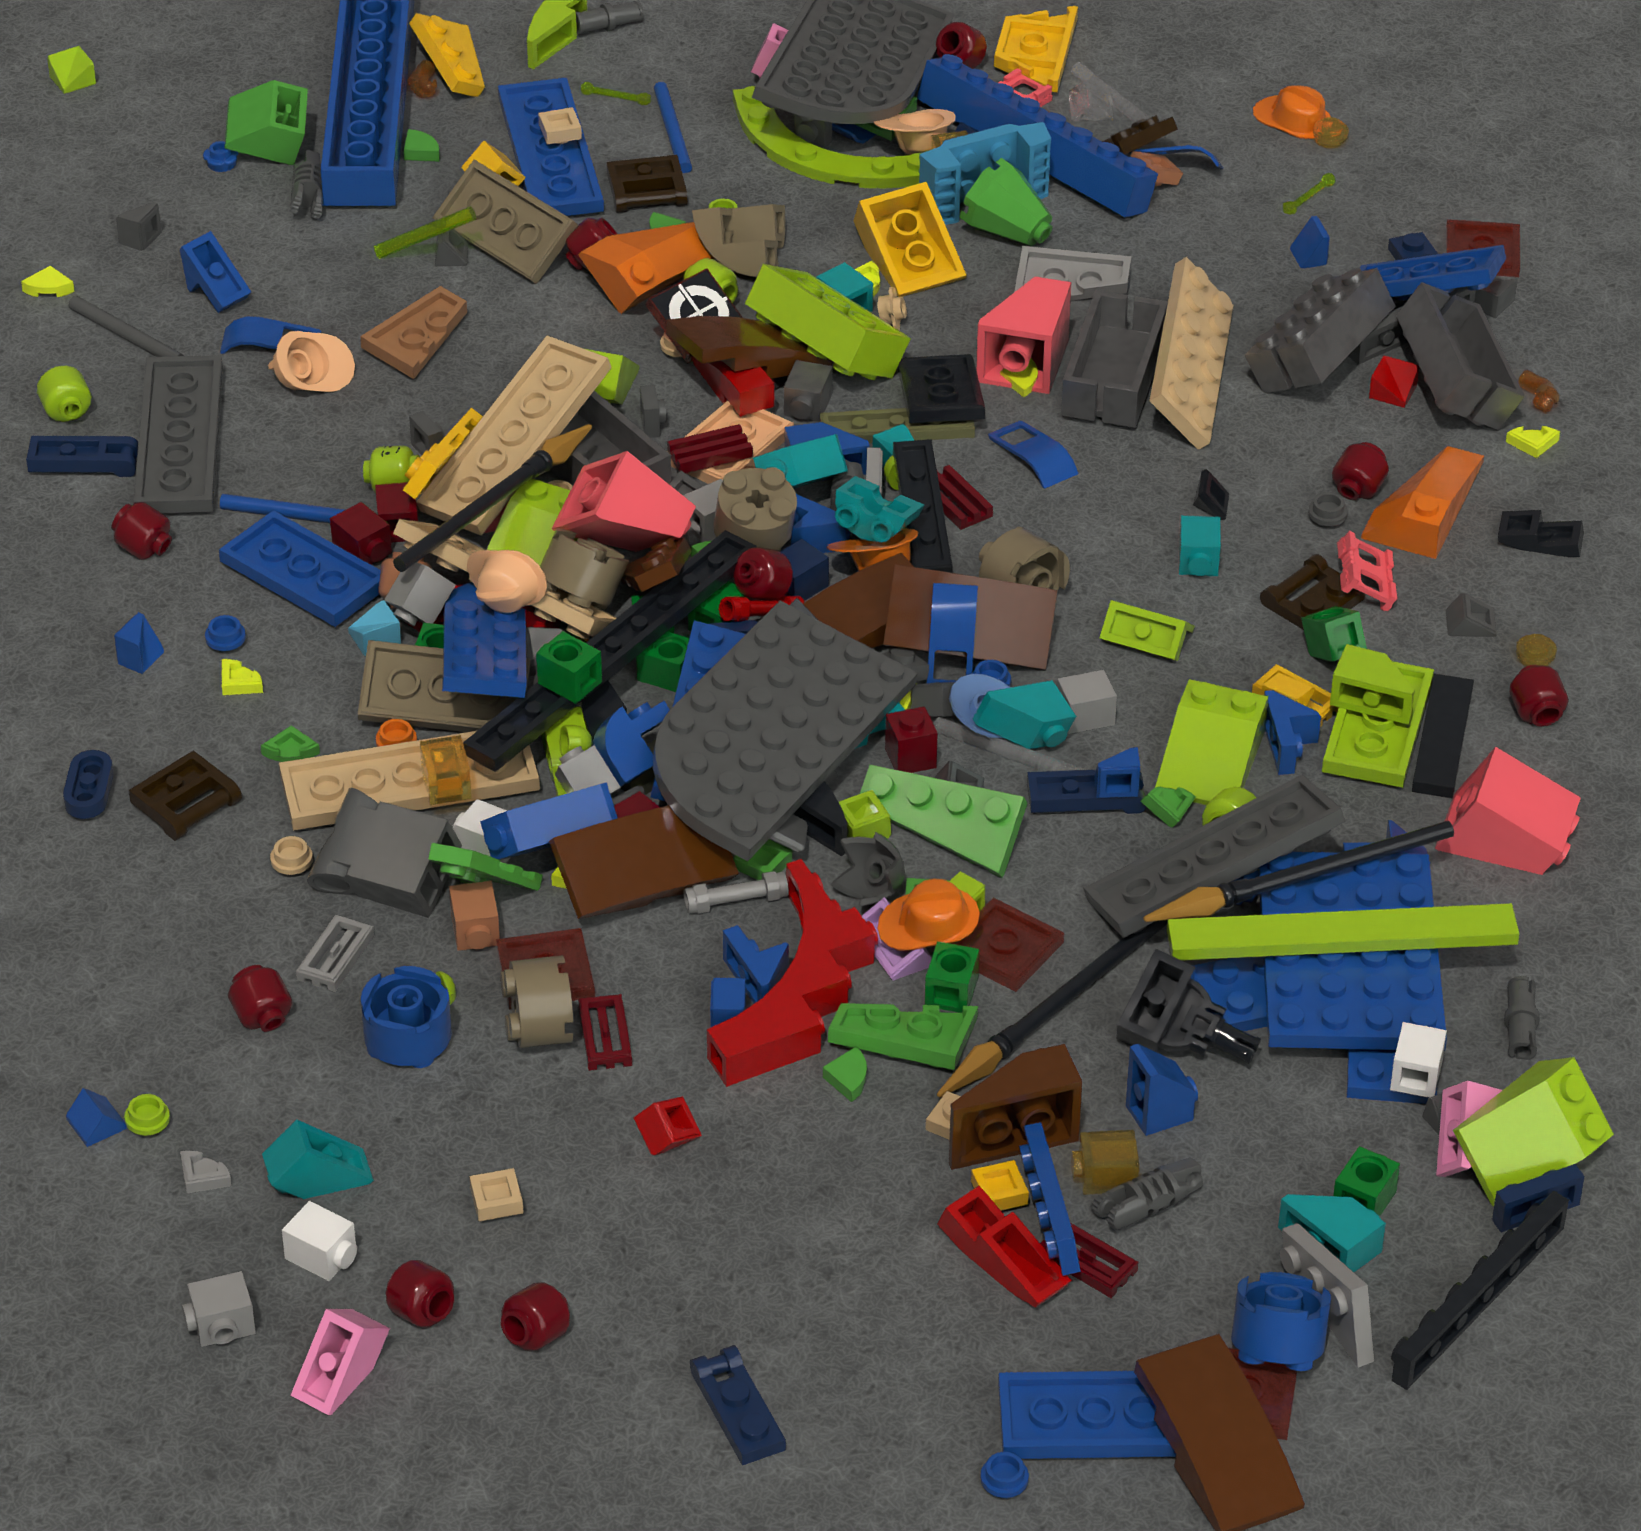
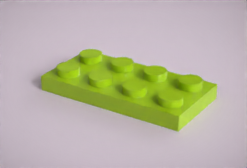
[1322,661,1434,788]

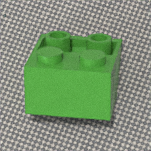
[224,80,308,165]

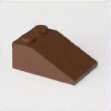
[949,1044,1082,1170]

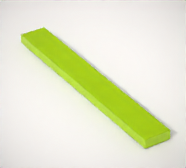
[1167,903,1519,960]

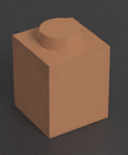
[449,881,500,951]

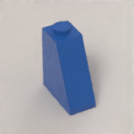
[480,782,618,860]

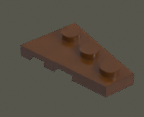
[621,537,692,592]

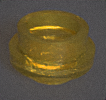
[1313,117,1349,148]
[1516,634,1557,666]

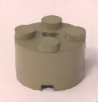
[713,467,797,552]
[979,526,1070,603]
[540,528,629,610]
[500,955,573,1048]

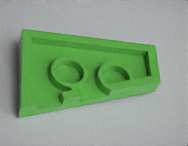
[828,1003,978,1070]

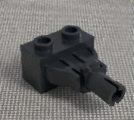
[1116,949,1261,1064]

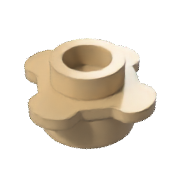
[878,287,907,331]

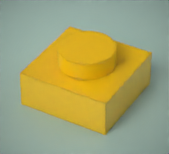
[971,1160,1029,1211]

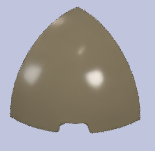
[692,204,785,277]

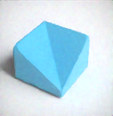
[348,600,401,656]

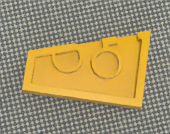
[409,13,485,97]
[403,408,483,499]

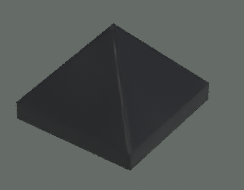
[1193,469,1229,520]

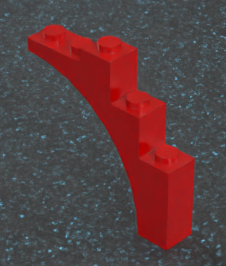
[707,859,878,1087]

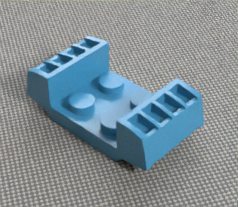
[919,122,1051,225]

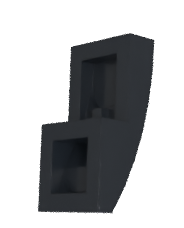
[1498,510,1584,557]

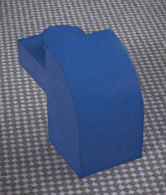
[593,701,670,787]

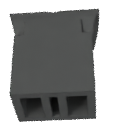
[307,787,462,918]

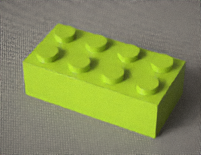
[745,264,911,380]

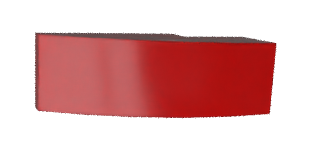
[693,358,774,417]
[937,1185,1072,1308]

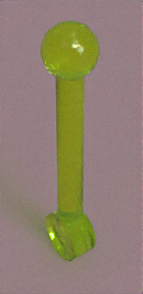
[580,82,651,105]
[1283,173,1336,215]

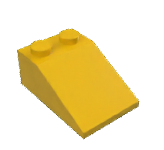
[853,182,967,297]

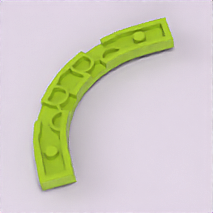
[733,86,921,189]

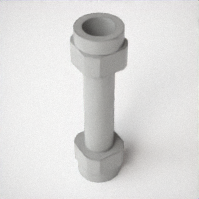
[684,871,789,914]

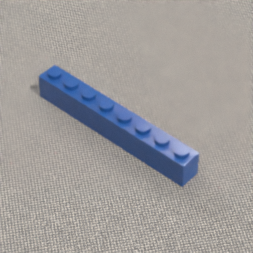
[917,54,1158,217]

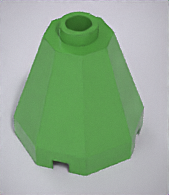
[959,158,1053,247]

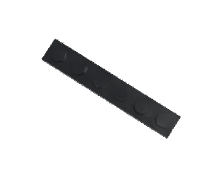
[1391,1191,1569,1390]

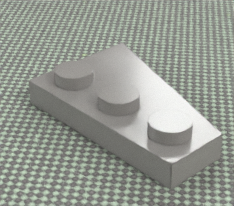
[1014,246,1132,301]
[1280,1223,1374,1368]

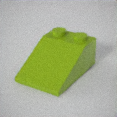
[487,479,578,566]
[1155,679,1269,805]
[1453,1057,1614,1207]

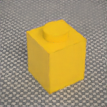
[461,141,526,186]

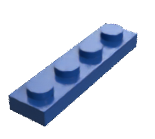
[1019,1122,1081,1276]

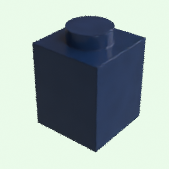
[781,539,829,601]

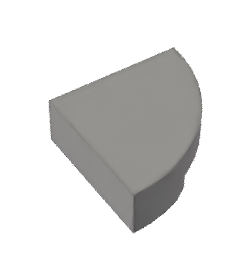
[180,1151,232,1193]

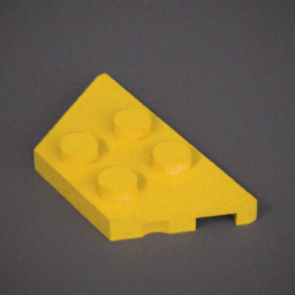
[994,6,1078,93]

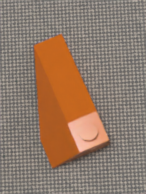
[578,222,715,314]
[1361,446,1484,559]

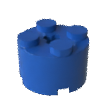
[361,966,452,1068]
[1231,1272,1331,1371]

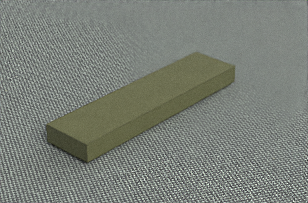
[819,408,975,444]

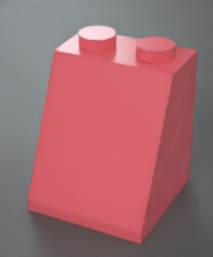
[976,276,1071,394]
[551,451,696,552]
[1435,747,1581,875]

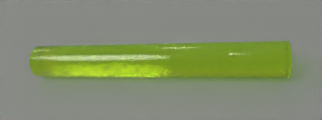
[374,206,476,259]

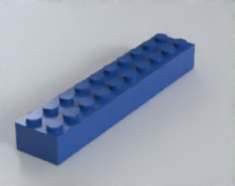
[321,0,415,206]

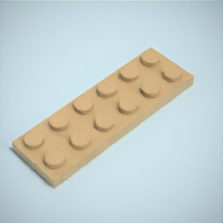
[1149,257,1233,449]
[416,336,612,536]
[393,519,617,639]
[279,731,540,831]

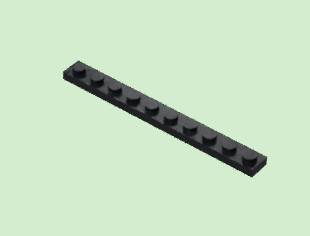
[463,530,757,772]

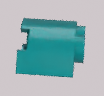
[835,476,925,543]

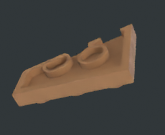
[360,286,467,379]

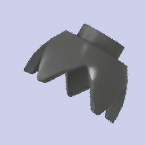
[831,832,905,906]

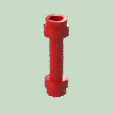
[719,595,805,622]

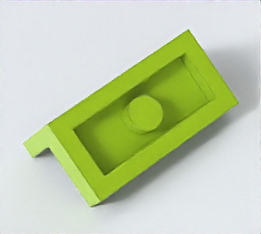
[1099,600,1195,661]

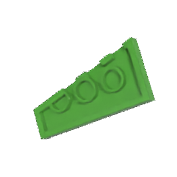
[860,765,1028,878]

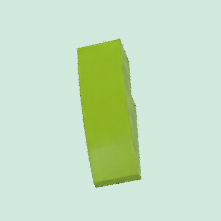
[527,0,587,70]

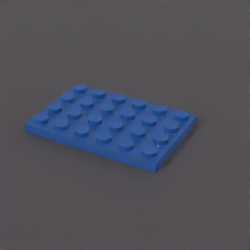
[1258,852,1447,1051]

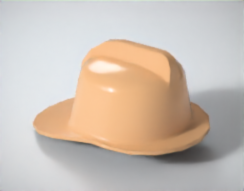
[874,109,956,155]
[268,331,355,392]
[467,550,547,613]

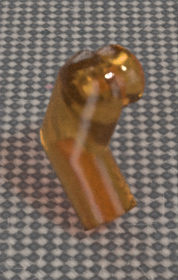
[407,60,437,98]
[1518,370,1560,412]

